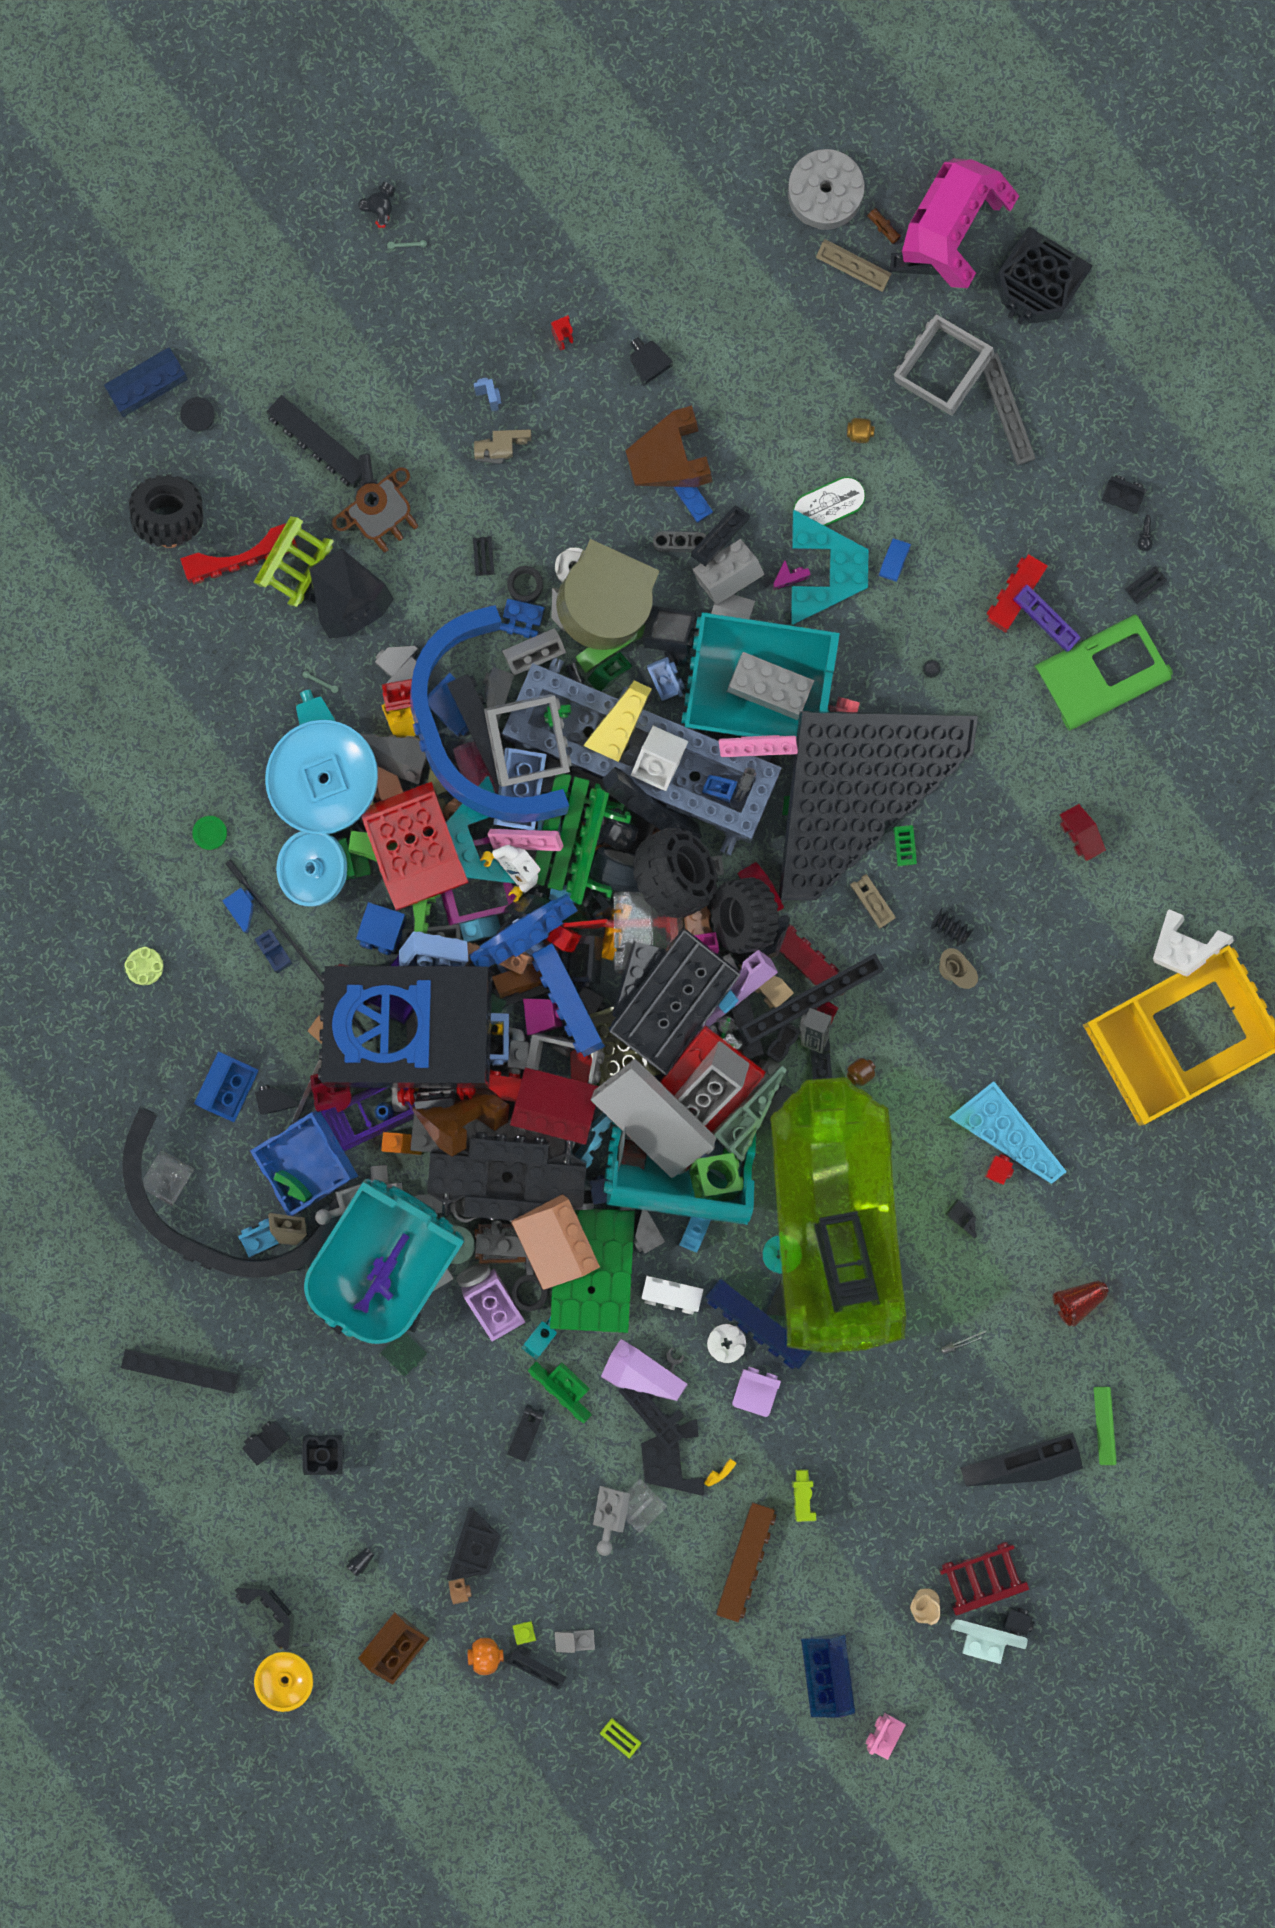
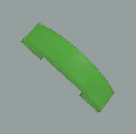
[575,624,645,673]

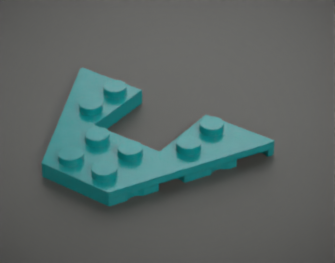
[791,510,869,625]
[446,776,516,884]

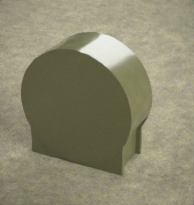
[556,539,659,650]

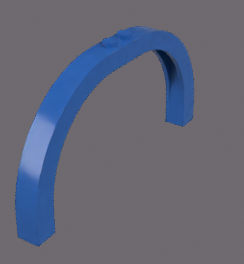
[410,605,569,822]

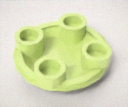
[125,947,164,985]

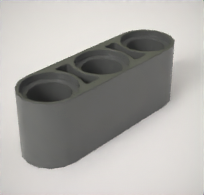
[653,531,706,553]

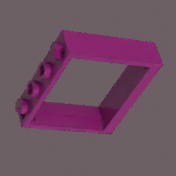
[441,837,517,926]

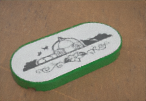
[793,477,865,527]

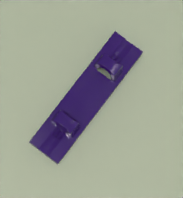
[1013,585,1081,652]

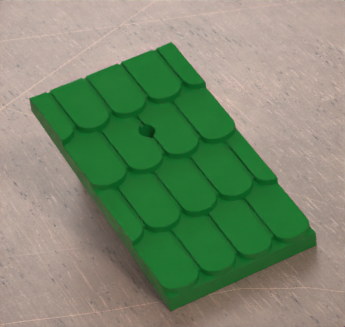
[550,1208,635,1333]

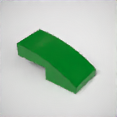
[273,1170,312,1202]

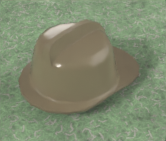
[939,948,978,989]

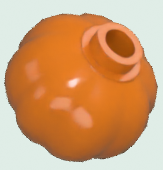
[467,1638,504,1675]

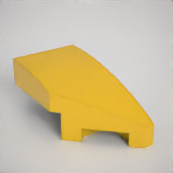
[704,1458,737,1487]

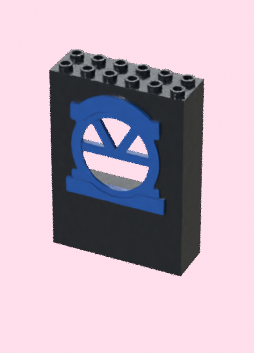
[318,966,492,1088]

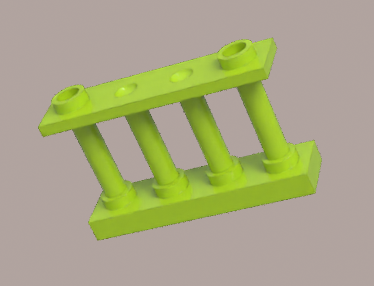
[253,516,334,607]

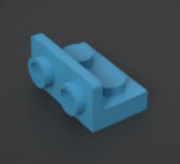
[238,1218,279,1257]

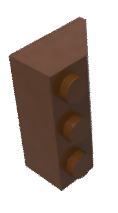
[358,1612,430,1685]

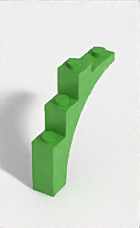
[349,831,441,934]

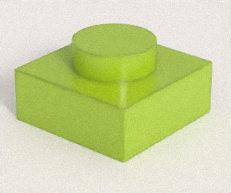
[513,1621,536,1645]

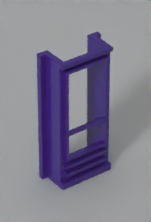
[321,1088,415,1152]

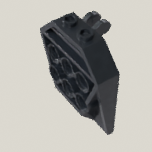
[995,227,1093,324]

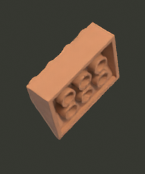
[511,1194,600,1290]

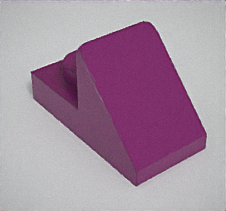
[773,561,811,591]

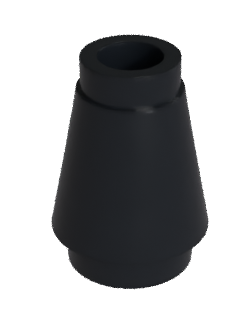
[346,1547,374,1577]

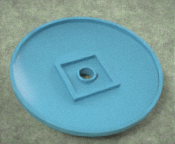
[265,720,378,835]

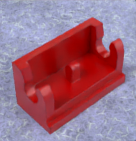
[551,315,573,351]
[382,679,412,711]

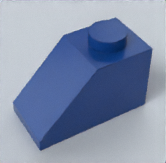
[222,888,254,933]

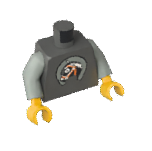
[491,1024,530,1077]

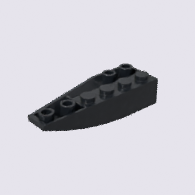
[960,1431,1083,1487]

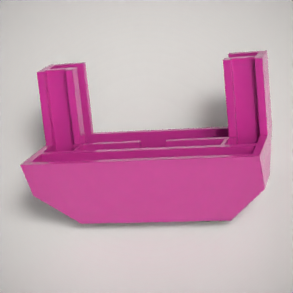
[902,158,1019,288]

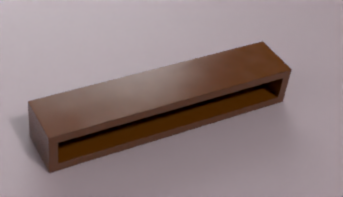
[716,1502,777,1622]

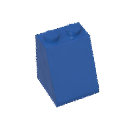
[427,673,469,737]

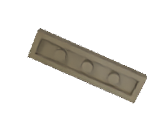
[816,239,892,292]

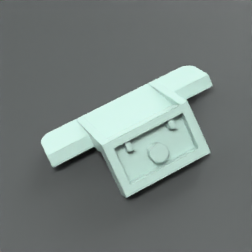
[951,1620,1028,1664]

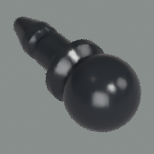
[1137,514,1153,551]

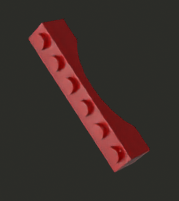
[180,523,297,584]
[489,1070,522,1102]

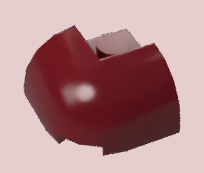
[310,1074,351,1112]

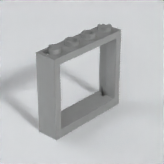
[894,314,994,416]
[484,694,571,787]
[527,1033,605,1119]

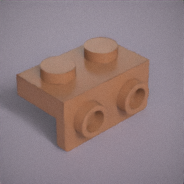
[684,906,713,935]

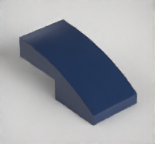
[254,929,293,973]

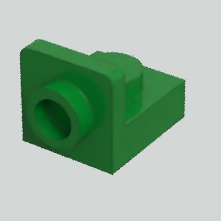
[544,705,572,728]

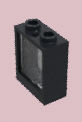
[642,606,699,655]

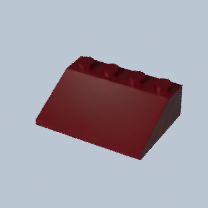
[510,1067,599,1145]

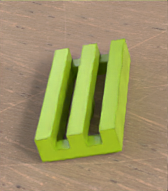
[599,1718,642,1759]

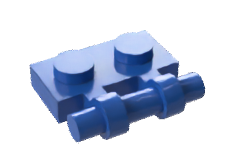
[500,599,544,639]

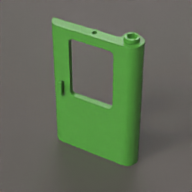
[1034,614,1173,731]

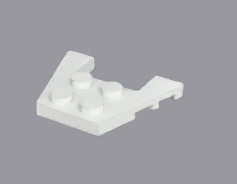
[1153,909,1234,977]

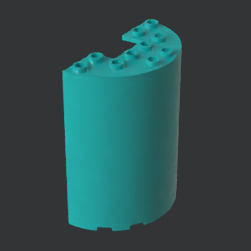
[681,612,840,737]
[603,1122,756,1225]

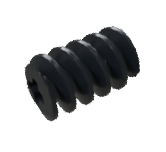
[930,907,974,947]

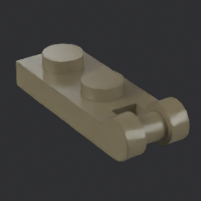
[850,874,896,929]

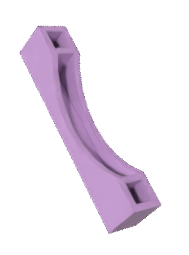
[693,950,778,1040]

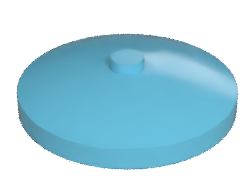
[276,831,347,907]

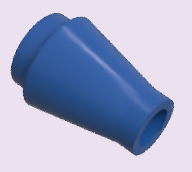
[374,1102,394,1122]

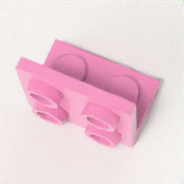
[865,1713,906,1760]

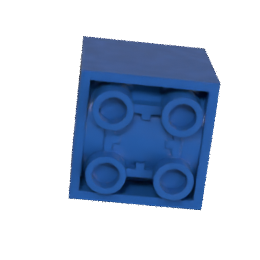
[356,902,407,956]

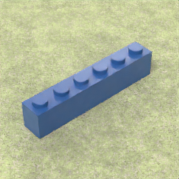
[531,944,605,1057]

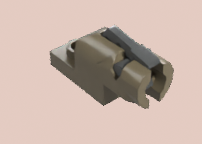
[474,430,531,464]

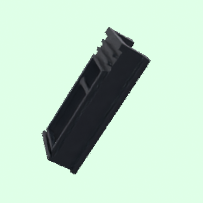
[814,1211,880,1313]

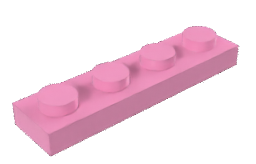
[488,829,563,851]

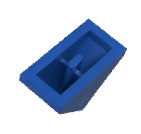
[702,775,737,803]

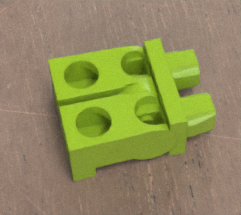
[792,1469,816,1522]

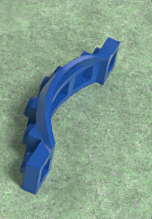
[469,893,577,967]

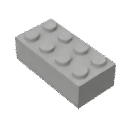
[726,652,814,720]

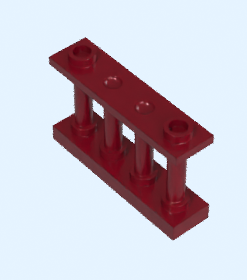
[939,1542,1029,1616]

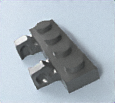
[475,1220,527,1257]

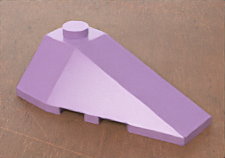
[601,1339,687,1401]

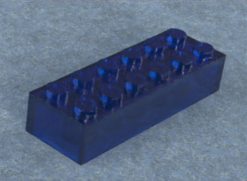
[705,1278,813,1370]

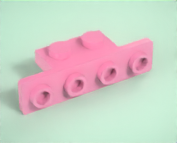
[719,735,798,757]

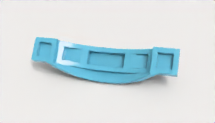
[574,1112,612,1168]

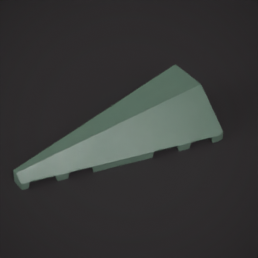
[712,1065,787,1162]

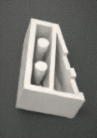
[641,1276,703,1315]

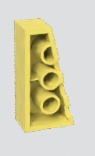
[584,681,652,762]

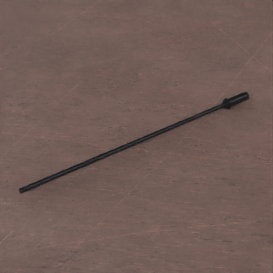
[225,859,372,1042]

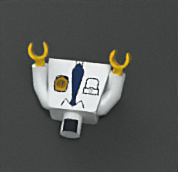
[480,845,540,902]

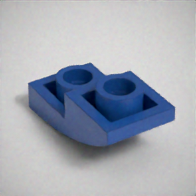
[879,538,911,582]

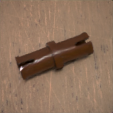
[867,208,901,244]

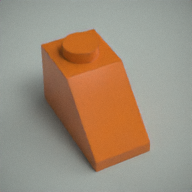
[381,1132,422,1155]

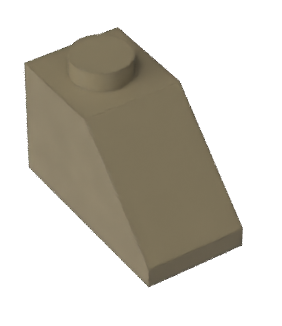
[268,1213,307,1245]

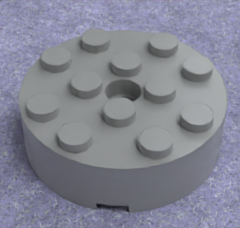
[788,149,864,230]

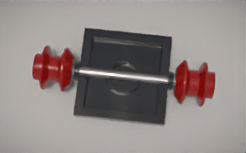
[397,1088,476,1110]

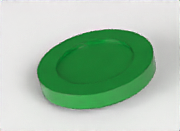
[192,816,227,850]

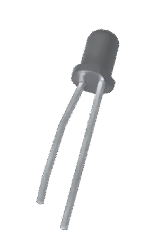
[941,1331,986,1354]

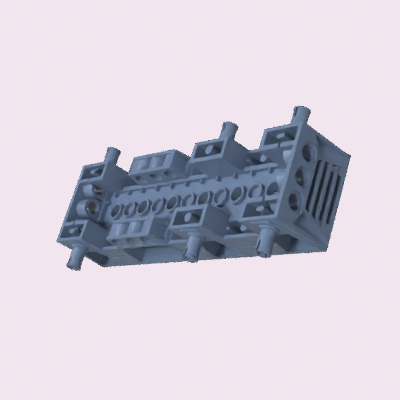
[502,658,781,856]

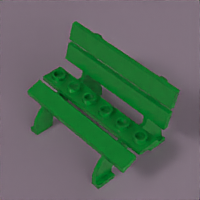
[534,773,631,905]

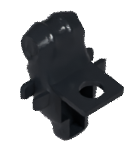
[580,803,638,853]

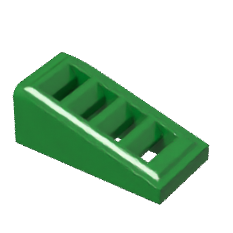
[893,825,917,866]

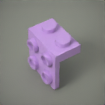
[732,1367,781,1417]

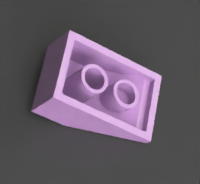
[461,1269,525,1341]

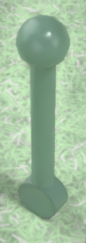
[387,240,427,250]
[302,671,339,693]

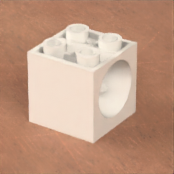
[631,726,688,791]

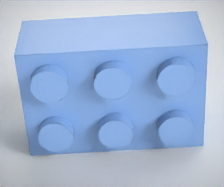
[399,932,468,966]

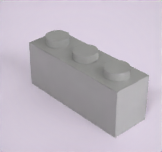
[502,628,566,675]

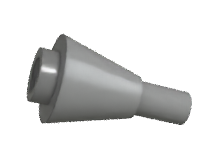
[392,1088,409,1112]

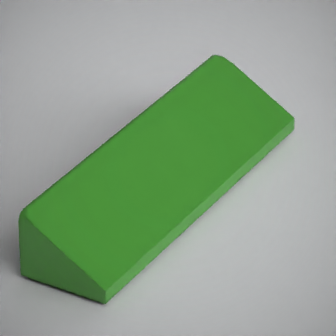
[1094,1386,1117,1465]

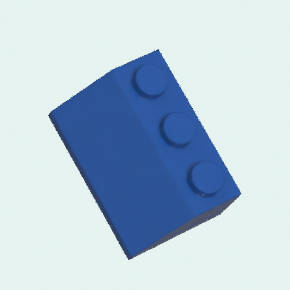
[194,1051,259,1122]

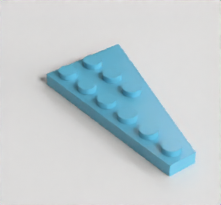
[948,1081,1067,1184]

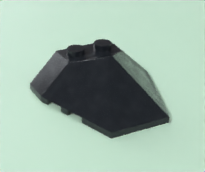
[309,548,394,639]

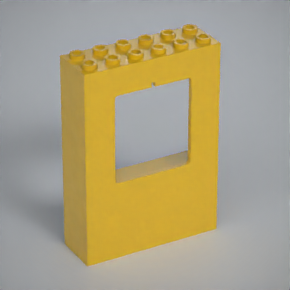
[1083,945,1275,1126]

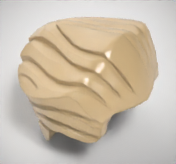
[910,1589,940,1625]

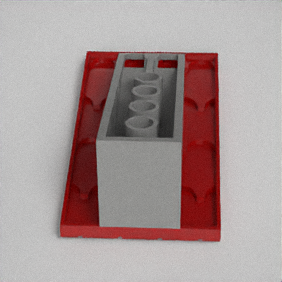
[660,1026,766,1171]

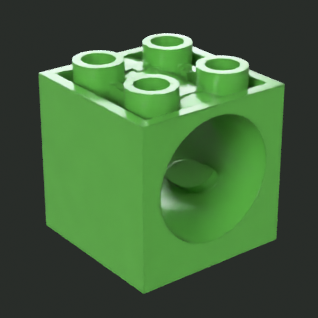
[688,1153,743,1202]

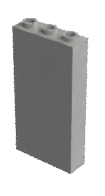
[591,1059,716,1178]

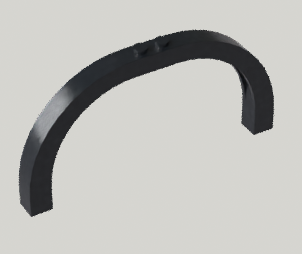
[122,1106,342,1278]

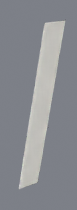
[292,1060,322,1123]

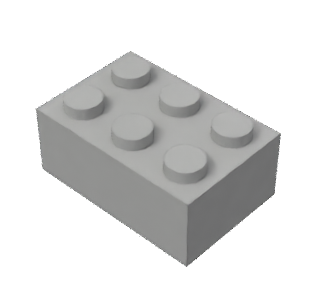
[693,539,764,605]

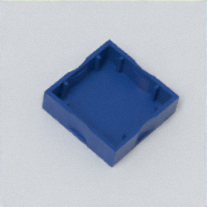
[250,1111,358,1216]

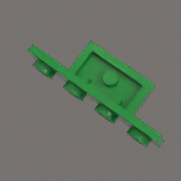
[528,1362,592,1424]

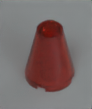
[1052,1280,1108,1327]

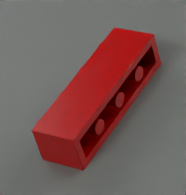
[986,554,1048,633]

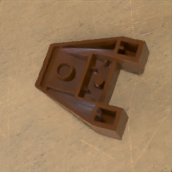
[625,405,713,487]
[412,1094,509,1157]

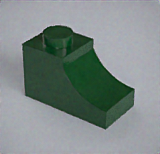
[587,652,632,692]

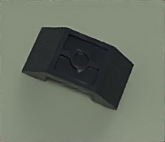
[235,1584,294,1650]

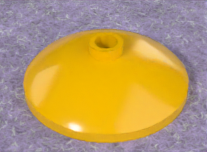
[254,1652,313,1712]

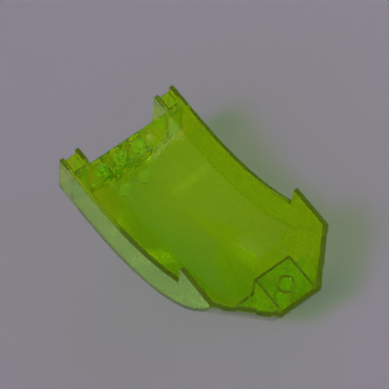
[771,1077,906,1353]

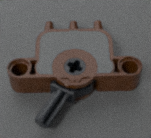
[332,454,418,553]

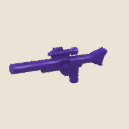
[353,1233,410,1313]

